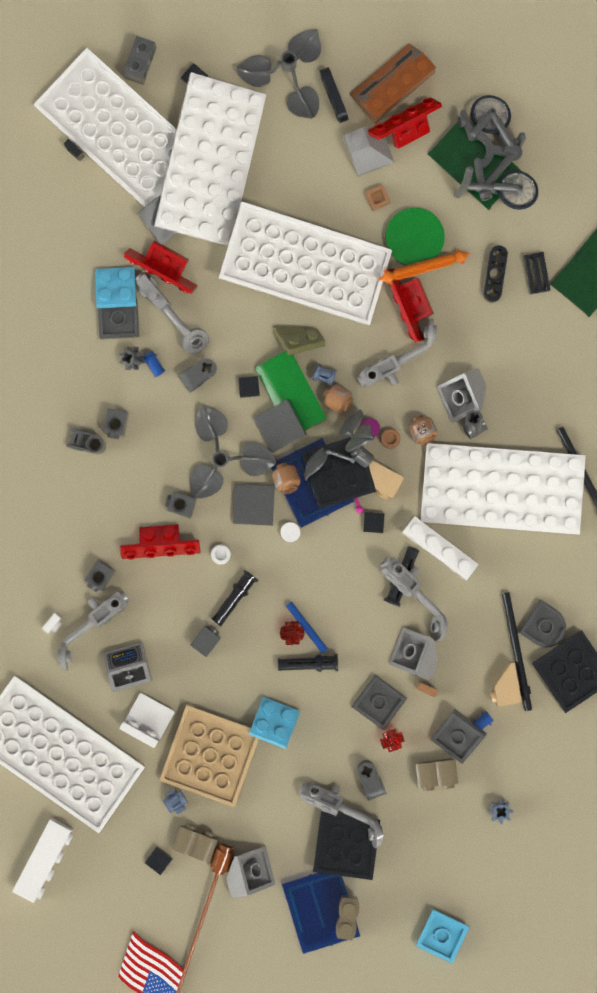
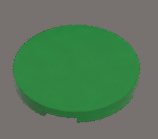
[385,208,445,266]

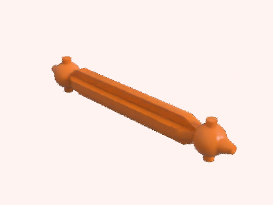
[379,249,470,285]

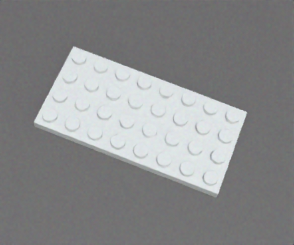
[34,48,177,207]
[154,72,266,246]
[219,202,392,326]
[421,443,586,535]
[0,675,145,833]

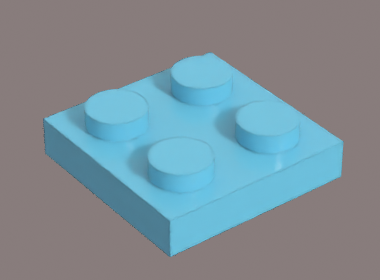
[95,267,136,309]
[249,697,300,749]
[416,909,469,963]

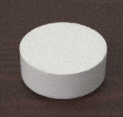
[280,522,300,542]
[211,545,231,565]

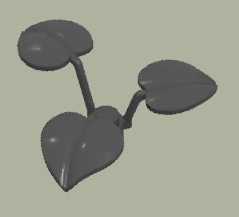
[236,29,321,119]
[190,406,276,498]
[304,409,374,481]

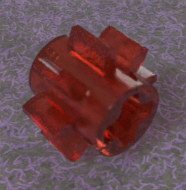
[280,621,305,645]
[380,728,405,752]

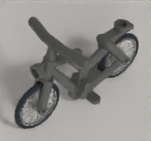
[454,95,539,210]

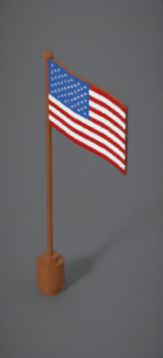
[118,843,234,993]

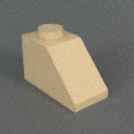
[368,460,404,501]
[490,662,522,707]

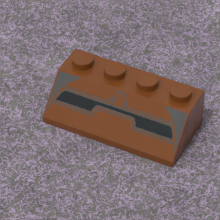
[350,43,436,124]

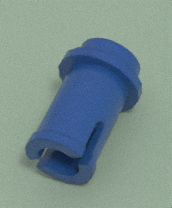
[143,351,166,378]
[473,711,494,730]

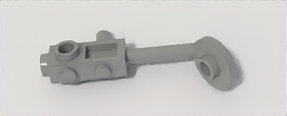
[135,273,209,354]
[357,319,437,387]
[380,557,448,642]
[58,591,130,671]
[298,782,383,848]

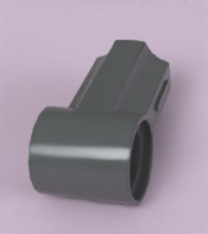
[462,409,488,439]

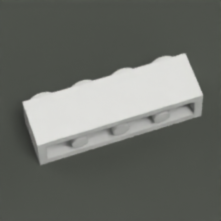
[402,516,479,581]
[12,818,74,903]

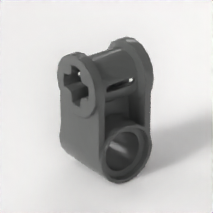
[178,359,217,393]
[66,428,106,455]
[357,760,387,801]

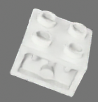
[119,693,175,748]

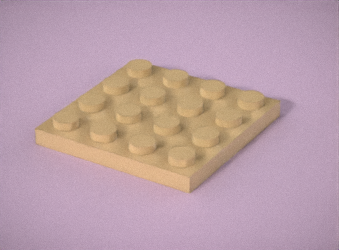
[159,705,259,808]

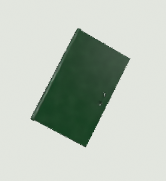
[428,122,522,210]
[550,229,597,317]

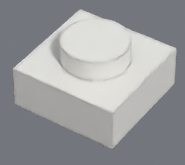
[42,613,63,633]

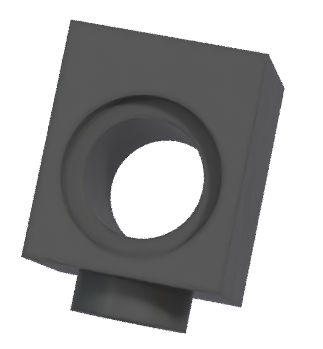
[103,408,129,439]
[165,492,197,519]
[84,560,115,592]
[190,625,221,657]

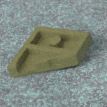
[273,326,325,356]

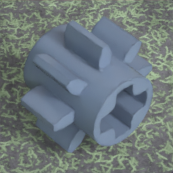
[163,789,188,815]
[488,798,513,824]

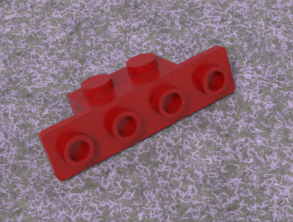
[368,98,442,149]
[123,241,198,294]
[387,268,434,343]
[120,524,201,560]

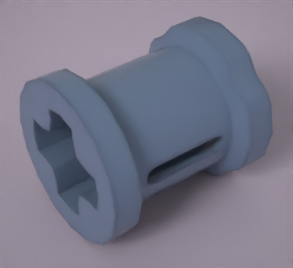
[313,364,337,387]

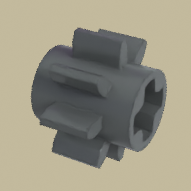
[119,346,144,370]

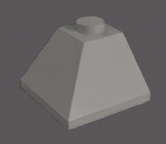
[344,127,394,176]
[437,368,486,423]
[389,627,438,681]
[226,846,275,898]

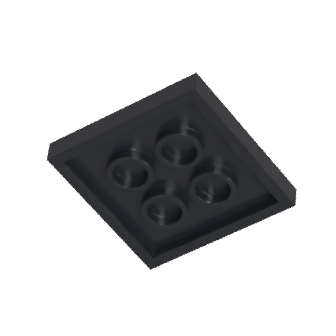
[301,437,376,510]
[532,630,597,713]
[313,811,381,880]

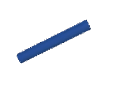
[286,602,328,653]

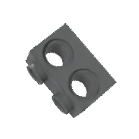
[123,36,157,85]

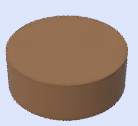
[381,429,401,449]

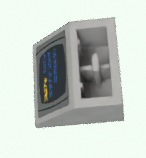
[104,642,153,692]

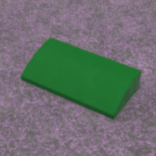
[255,351,327,431]

